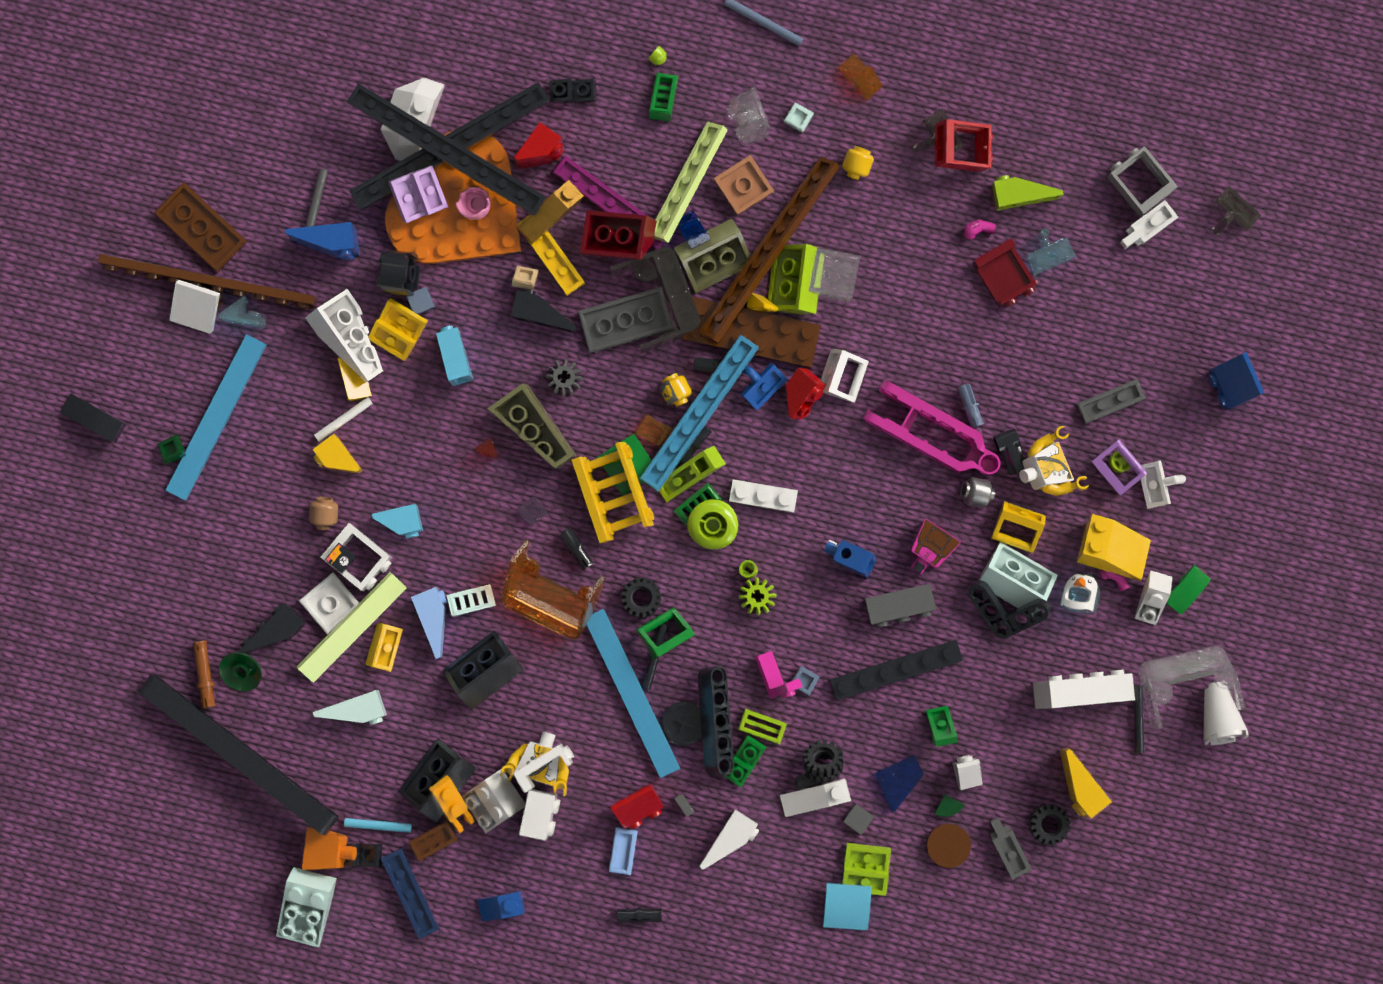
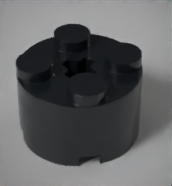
[377,250,420,296]

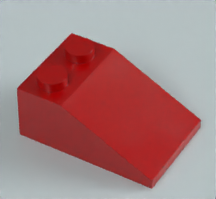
[611,783,664,830]

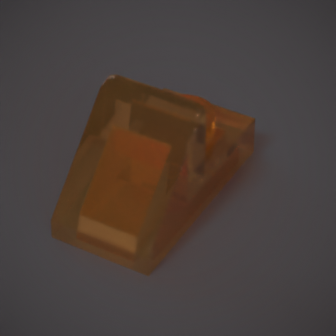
[838,54,883,101]

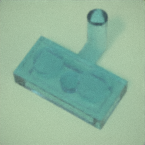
[1026,228,1076,275]

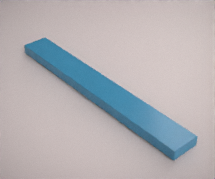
[166,334,267,500]
[640,335,759,492]
[584,609,680,778]

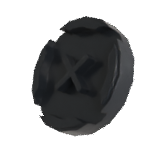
[662,701,702,746]

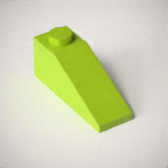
[991,175,1064,211]
[659,446,726,502]

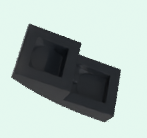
[344,843,382,867]

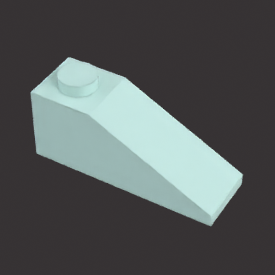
[313,690,387,726]

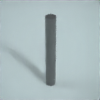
[305,169,328,227]

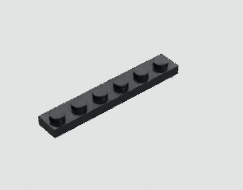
[830,640,963,701]

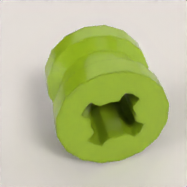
[1109,451,1131,473]

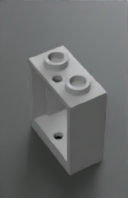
[1107,146,1178,217]

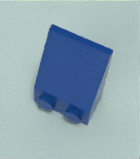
[285,222,360,261]
[1208,352,1264,411]

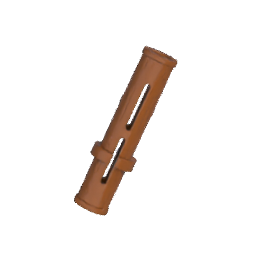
[192,641,216,709]

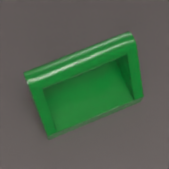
[636,607,695,660]

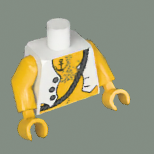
[1020,426,1089,496]
[499,731,569,796]

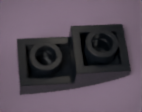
[549,79,597,103]

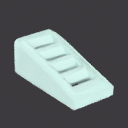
[447,584,496,617]

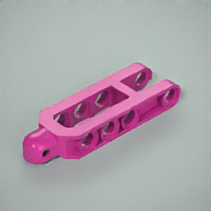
[863,381,1000,475]

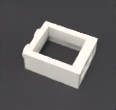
[321,523,392,591]

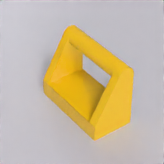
[991,501,1046,553]

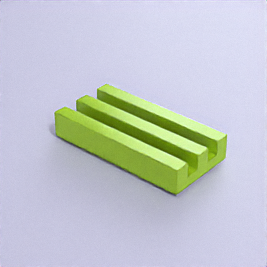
[738,709,787,744]

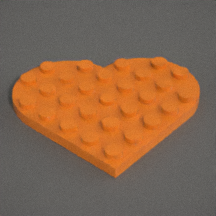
[385,130,521,264]

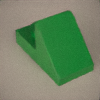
[926,706,958,747]

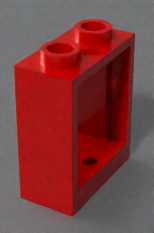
[935,119,993,172]

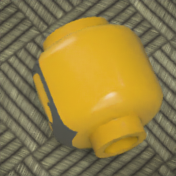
[659,373,692,407]

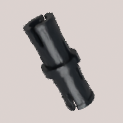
[617,907,662,925]

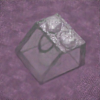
[727,86,770,145]
[809,248,860,303]

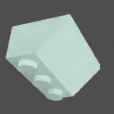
[979,542,1058,617]

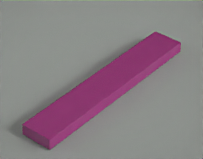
[552,155,664,251]

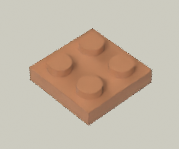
[714,155,774,216]

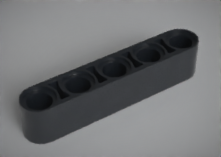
[698,666,734,776]

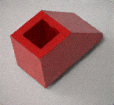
[786,368,826,420]

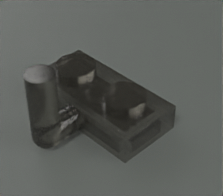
[913,108,964,152]
[1212,186,1261,235]

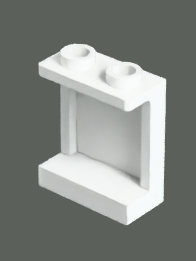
[513,744,574,792]

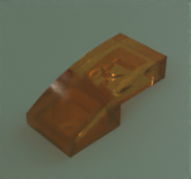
[635,414,674,448]

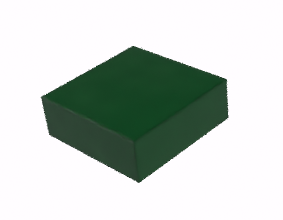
[158,435,186,465]

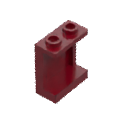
[972,238,1039,308]

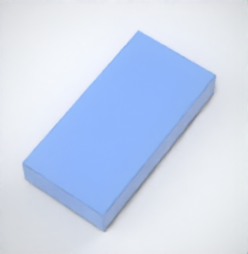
[609,827,638,875]

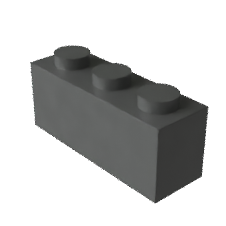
[864,584,936,628]

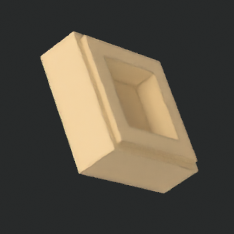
[512,266,538,290]

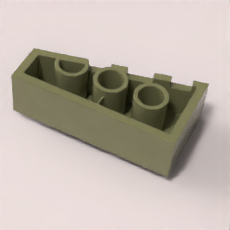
[487,383,577,469]

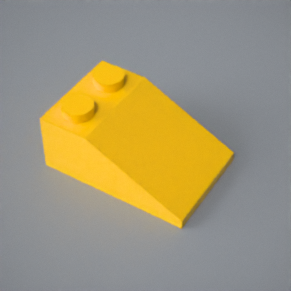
[1077,514,1151,581]
[1060,748,1112,819]

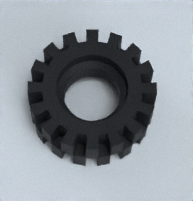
[621,577,661,618]
[803,740,843,783]
[1029,804,1071,845]

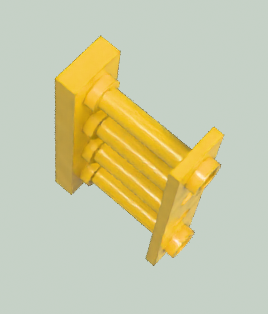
[572,442,654,543]

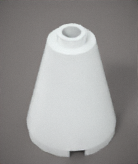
[1203,682,1249,745]

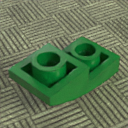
[1166,565,1211,615]
[724,735,766,787]

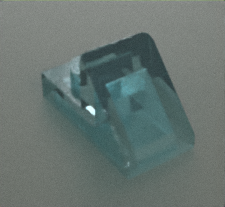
[218,296,266,329]

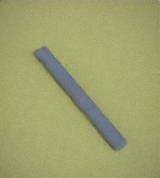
[724,0,803,47]

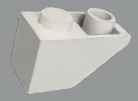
[1135,571,1172,625]
[952,755,983,790]

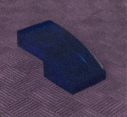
[677,210,710,249]

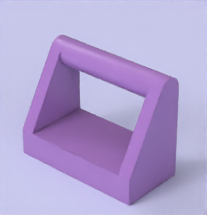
[1091,439,1147,495]

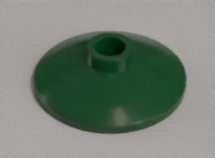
[219,652,262,691]

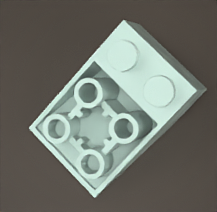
[276,867,336,947]

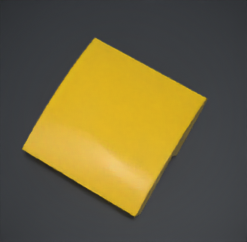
[368,299,428,361]

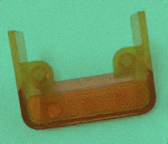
[501,539,605,640]

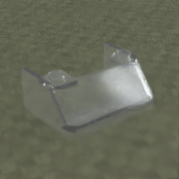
[1139,646,1245,729]

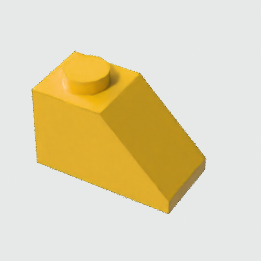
[313,434,363,473]

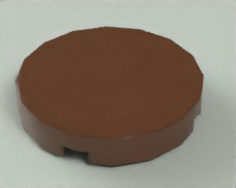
[926,823,971,868]

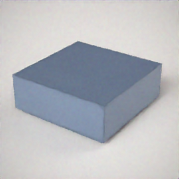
[407,287,435,315]
[792,666,820,696]

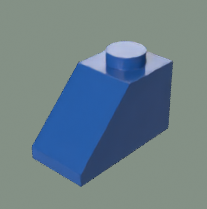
[477,890,526,921]

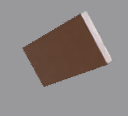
[154,182,248,273]

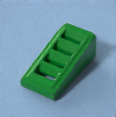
[649,73,678,122]
[674,483,722,528]

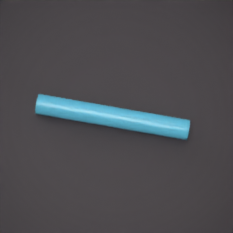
[344,818,412,833]

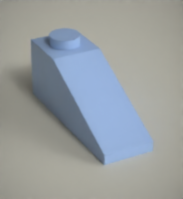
[411,587,448,659]

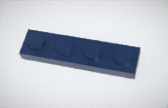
[381,848,440,939]

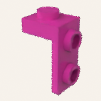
[755,651,803,699]

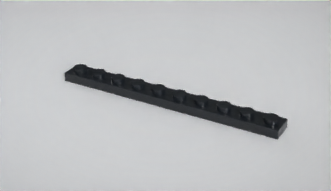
[349,82,550,211]
[347,83,547,217]

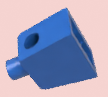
[824,540,877,579]

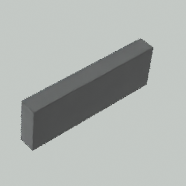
[1076,379,1146,425]

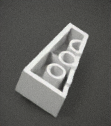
[1033,670,1135,709]

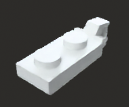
[1120,200,1178,249]

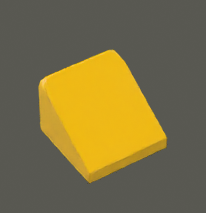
[747,293,778,312]

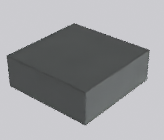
[674,793,694,817]
[843,804,874,835]

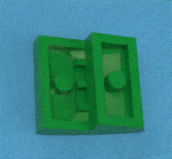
[597,433,652,496]

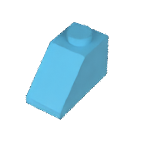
[372,504,423,539]

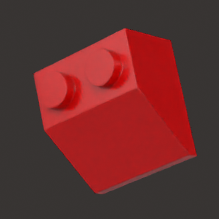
[514,122,564,169]

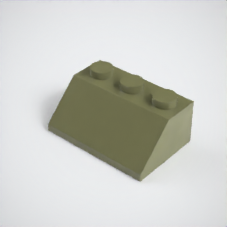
[674,219,751,293]

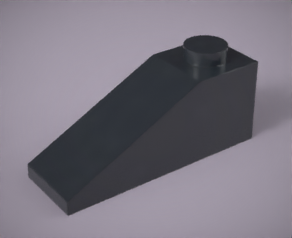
[511,288,577,334]

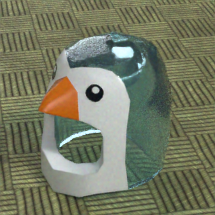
[1061,573,1100,614]

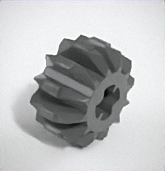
[546,359,583,397]

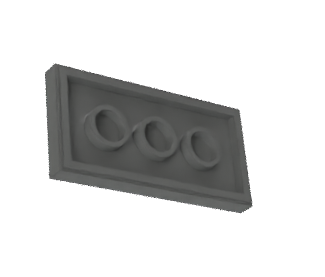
[578,287,674,354]

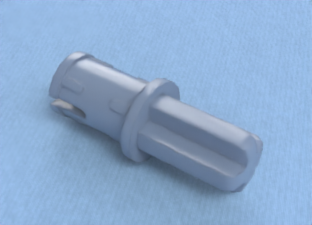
[958,384,984,428]

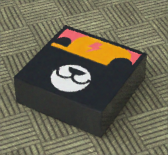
[325,543,356,574]

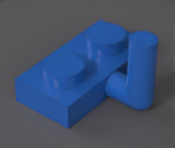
[741,363,788,410]

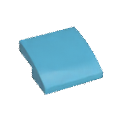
[823,883,872,930]

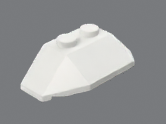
[381,78,445,161]

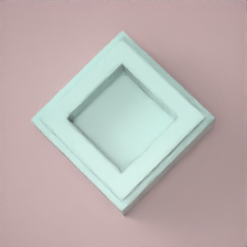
[784,103,814,133]

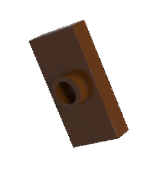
[408,821,458,862]

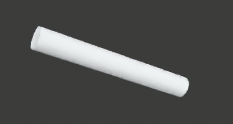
[314,397,373,442]

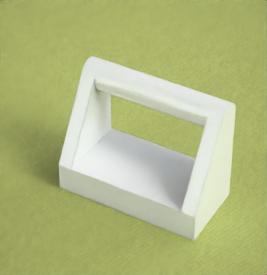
[821,349,869,403]

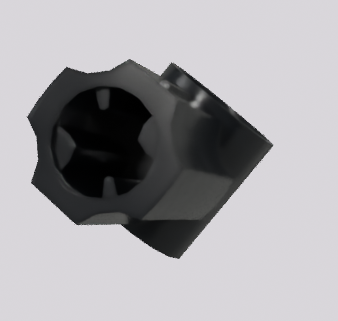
[993,428,1025,475]

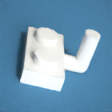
[1141,461,1186,509]

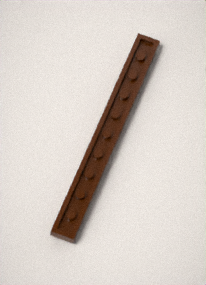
[699,156,839,343]
[98,254,317,310]

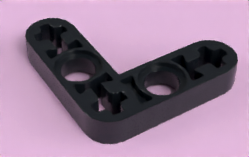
[969,580,1051,639]

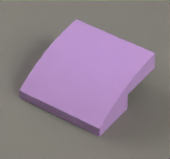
[388,166,448,223]

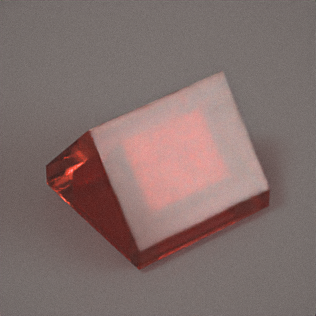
[475,438,499,460]

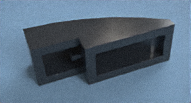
[60,393,127,443]

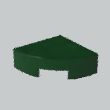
[934,794,965,817]

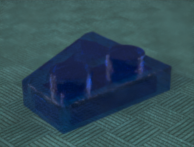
[874,755,924,812]

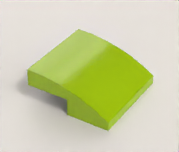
[842,843,891,896]

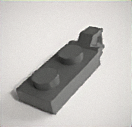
[989,817,1032,880]

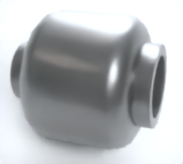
[960,477,995,508]

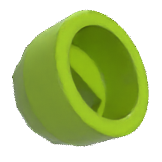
[648,46,667,65]
[739,560,758,579]

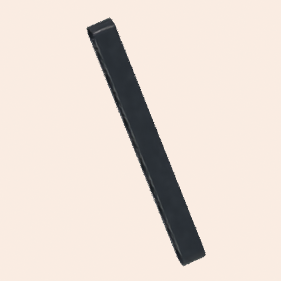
[138,673,339,836]

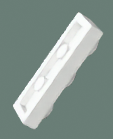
[729,480,798,513]

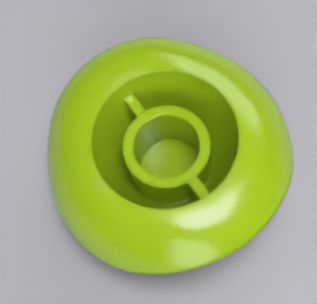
[687,499,738,549]

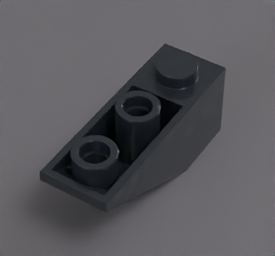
[238,604,308,654]

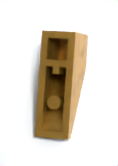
[517,180,584,244]

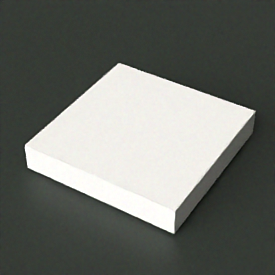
[169,280,220,334]
[299,572,359,635]

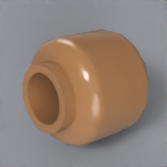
[309,497,338,530]

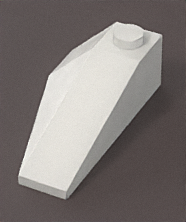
[305,289,383,382]

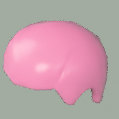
[456,187,491,220]

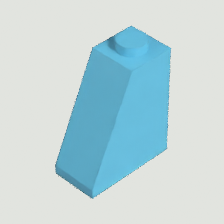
[436,326,474,386]

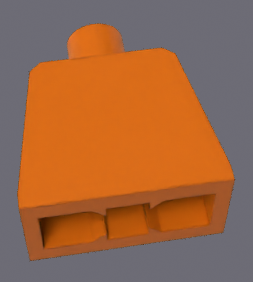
[302,827,357,870]

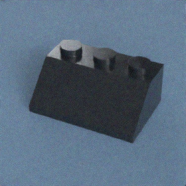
[442,630,524,710]
[398,738,477,822]

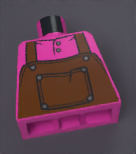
[910,519,961,575]

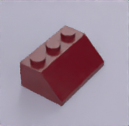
[580,210,657,260]

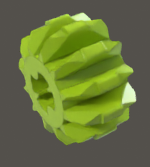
[739,578,776,615]

